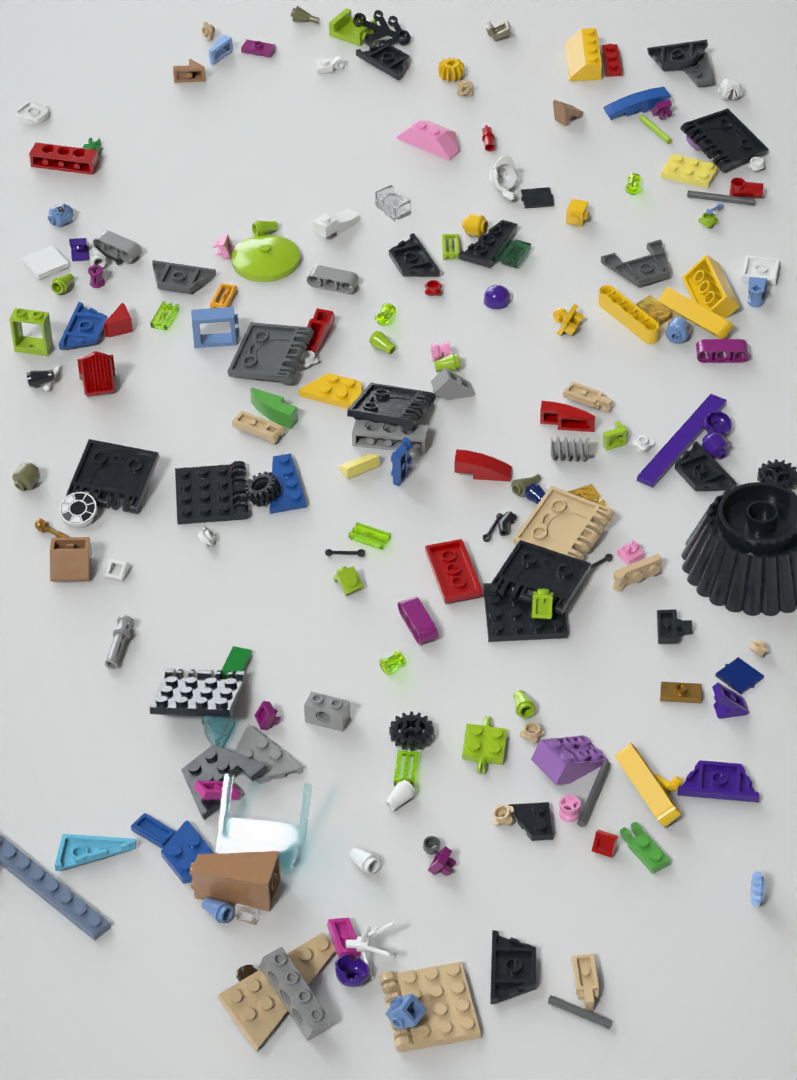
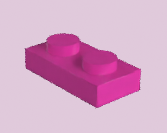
[194,780,241,801]
[327,918,361,957]

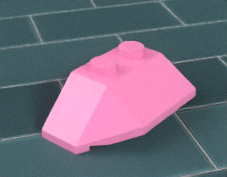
[397,120,459,161]

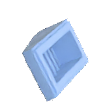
[209,34,233,65]

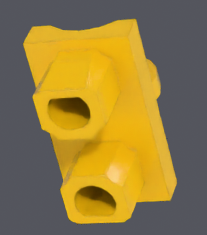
[553,304,584,336]

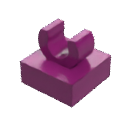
[651,99,672,120]
[254,701,281,730]
[428,846,456,876]

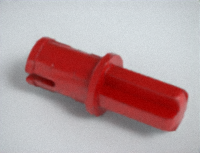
[482,125,495,152]

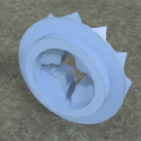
[750,871,765,907]

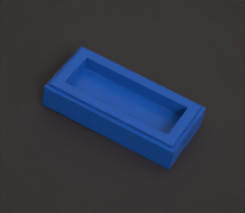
[131,813,176,849]

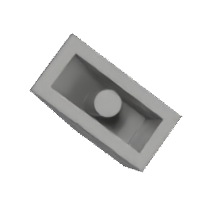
[431,367,474,400]

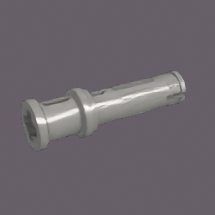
[105,615,135,669]

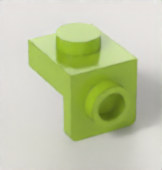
[333,566,364,596]

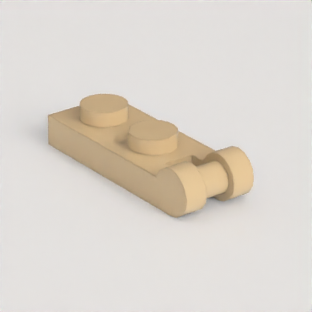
[232,411,285,444]
[613,554,662,592]

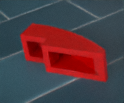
[306,308,335,353]
[540,401,595,432]
[454,449,512,482]

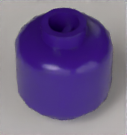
[702,432,729,460]

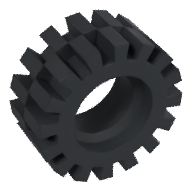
[245,471,281,506]

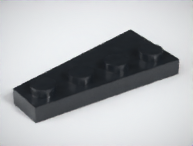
[458,220,518,268]

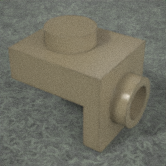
[486,20,511,41]

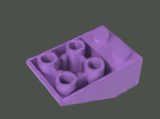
[531,735,609,785]

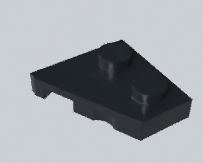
[508,802,553,841]

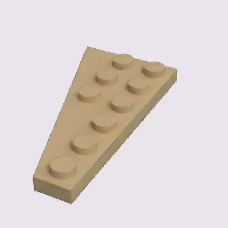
[217,932,336,1051]

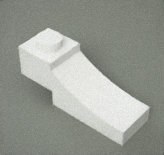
[313,208,360,238]

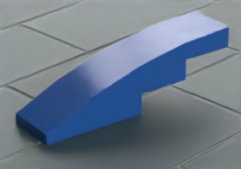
[603,86,671,120]

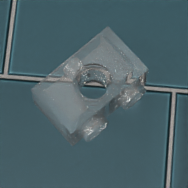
[375,185,411,221]

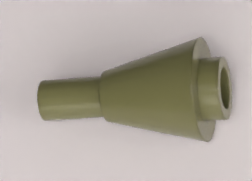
[291,6,320,24]
[511,474,541,497]

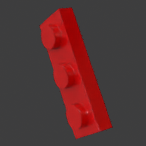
[602,44,622,77]

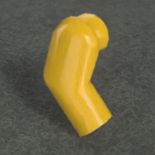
[655,774,683,791]

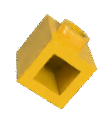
[566,199,590,227]

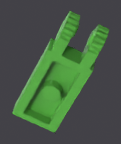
[620,822,670,874]

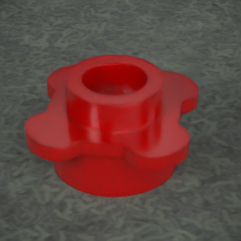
[425,280,442,296]

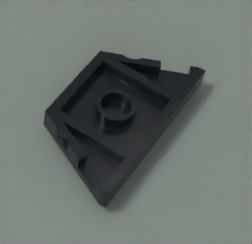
[647,39,708,69]
[356,43,410,80]
[389,233,440,276]
[675,441,737,491]
[490,930,536,1004]

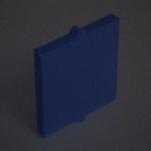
[715,657,764,695]

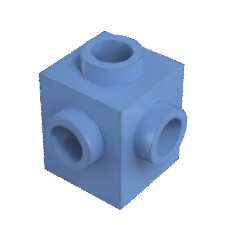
[385,994,427,1030]

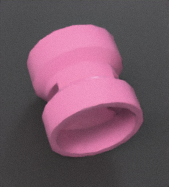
[431,342,451,362]

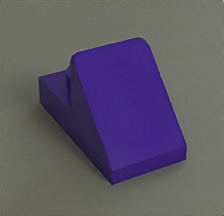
[69,238,89,261]
[712,682,749,719]

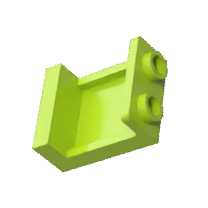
[329,8,377,46]

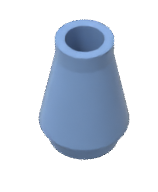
[202,897,234,923]

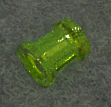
[625,173,642,195]
[375,303,396,326]
[379,650,406,675]

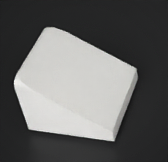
[104,558,131,581]

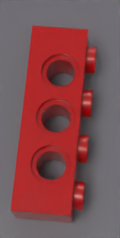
[29,142,99,175]

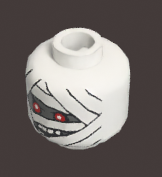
[718,79,743,100]

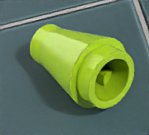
[252,221,278,236]
[51,273,74,294]
[369,331,396,354]
[434,354,461,372]
[513,690,535,718]

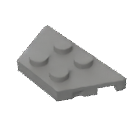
[234,725,303,784]

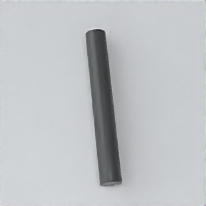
[548,995,612,1029]

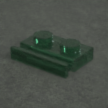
[494,237,531,268]

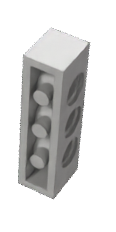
[352,419,429,454]
[259,947,331,1041]

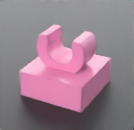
[213,234,234,259]
[617,540,645,565]

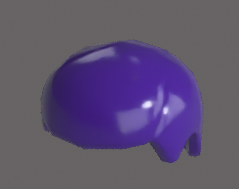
[483,285,510,309]
[704,411,732,437]
[335,954,370,987]

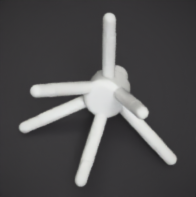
[346,922,396,980]

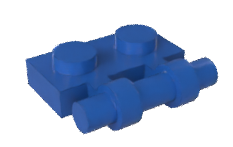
[391,437,412,486]

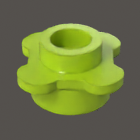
[698,212,719,227]

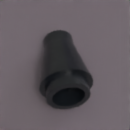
[27,369,54,387]

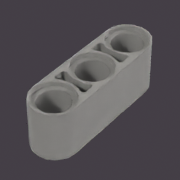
[93,230,142,263]
[307,265,359,294]

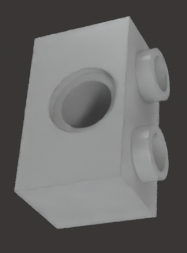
[304,691,350,732]

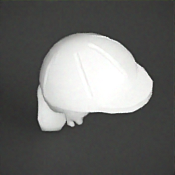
[490,156,518,201]

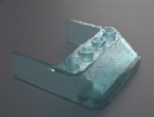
[216,774,312,868]

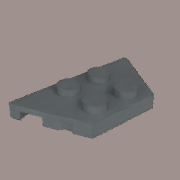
[152,260,216,294]

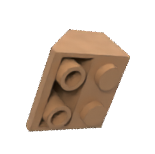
[50,537,92,581]

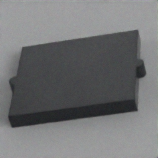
[521,187,554,209]

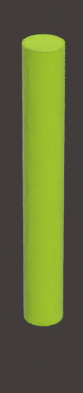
[639,115,672,144]

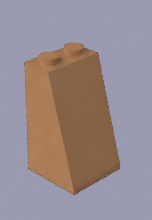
[190,850,281,912]

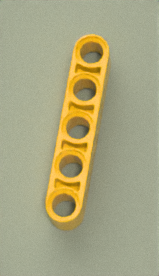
[599,285,659,344]
[657,287,734,339]
[614,743,682,828]

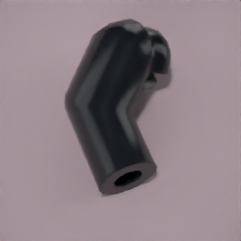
[498,511,517,536]

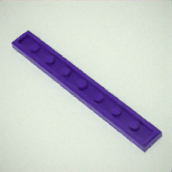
[637,394,727,488]

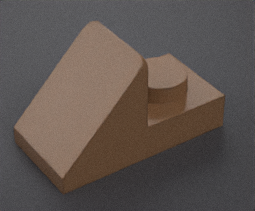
[173,59,206,83]
[553,100,583,126]

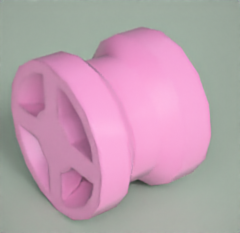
[559,795,581,822]

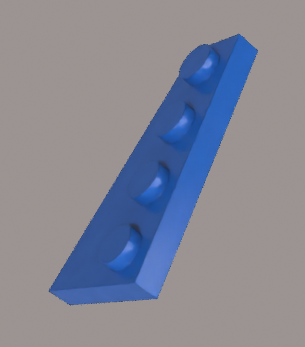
[269,453,307,514]

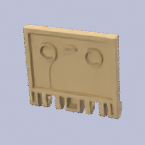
[513,486,615,560]
[379,962,481,1052]

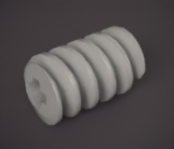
[551,437,589,461]

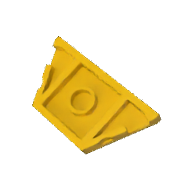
[298,373,362,409]

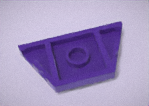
[677,760,759,802]

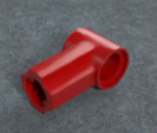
[729,178,763,198]

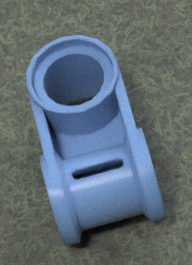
[748,277,767,307]

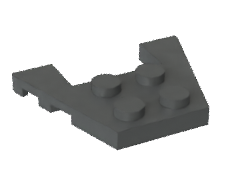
[601,239,670,287]

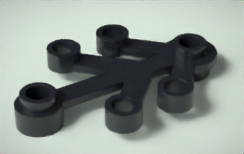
[353,10,411,46]

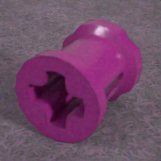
[88,265,105,288]

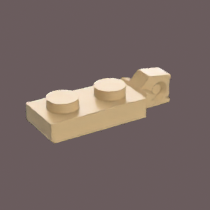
[563,382,613,412]
[572,954,599,1011]

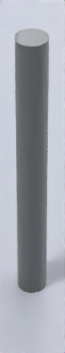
[687,190,755,205]
[577,761,610,827]

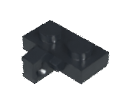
[657,609,693,644]

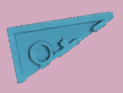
[55,834,137,871]

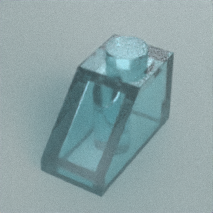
[202,711,235,748]

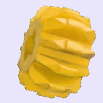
[438,57,465,82]

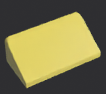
[338,453,380,479]

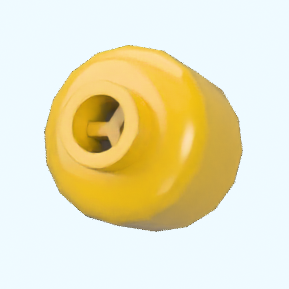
[462,214,488,237]

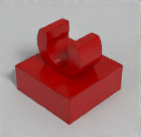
[591,829,618,858]

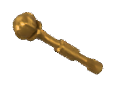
[34,518,69,538]

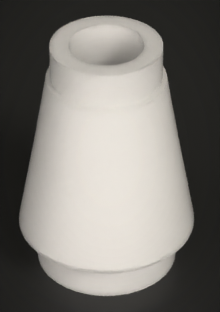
[89,248,106,267]
[385,780,415,811]
[349,848,380,875]

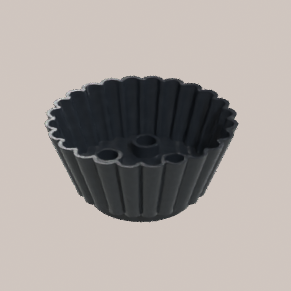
[681,482,797,616]

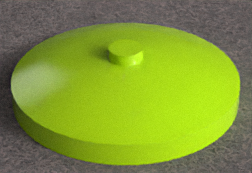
[231,235,300,282]

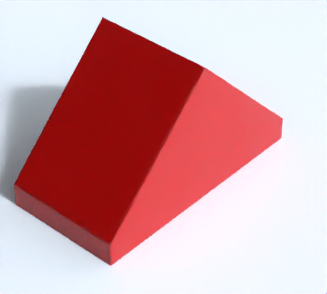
[104,303,133,338]

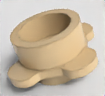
[202,22,215,40]
[457,81,473,96]
[749,639,769,657]
[520,722,544,743]
[493,805,514,826]

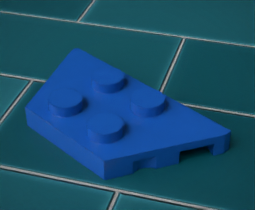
[59,302,108,350]
[161,820,214,884]

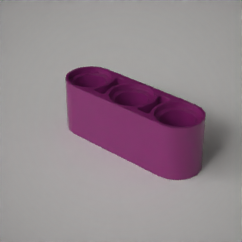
[696,339,749,363]
[398,596,438,644]

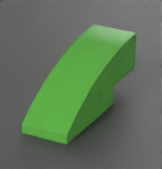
[250,388,298,429]

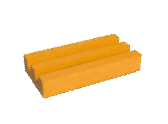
[210,283,238,308]

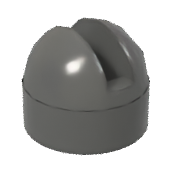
[423,836,440,855]

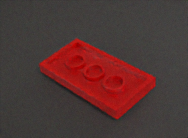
[425,539,483,604]

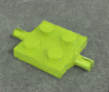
[462,716,507,774]

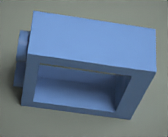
[191,307,240,348]

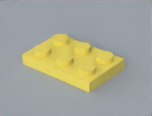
[661,154,719,188]

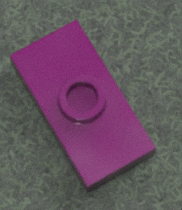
[241,39,276,58]

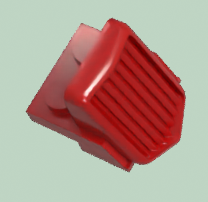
[77,351,115,397]

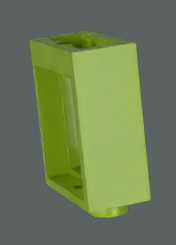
[9,308,53,356]

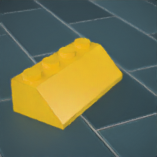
[565,28,602,81]
[682,254,740,318]

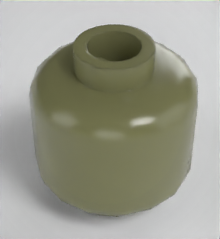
[12,462,40,490]

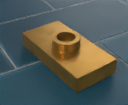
[660,681,702,703]

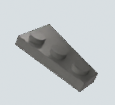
[681,52,714,87]

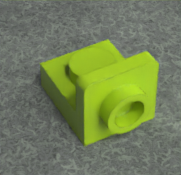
[603,421,628,451]
[532,589,553,619]

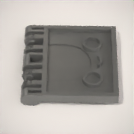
[227,322,314,384]

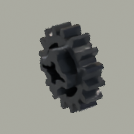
[757,459,797,489]
[389,711,434,751]

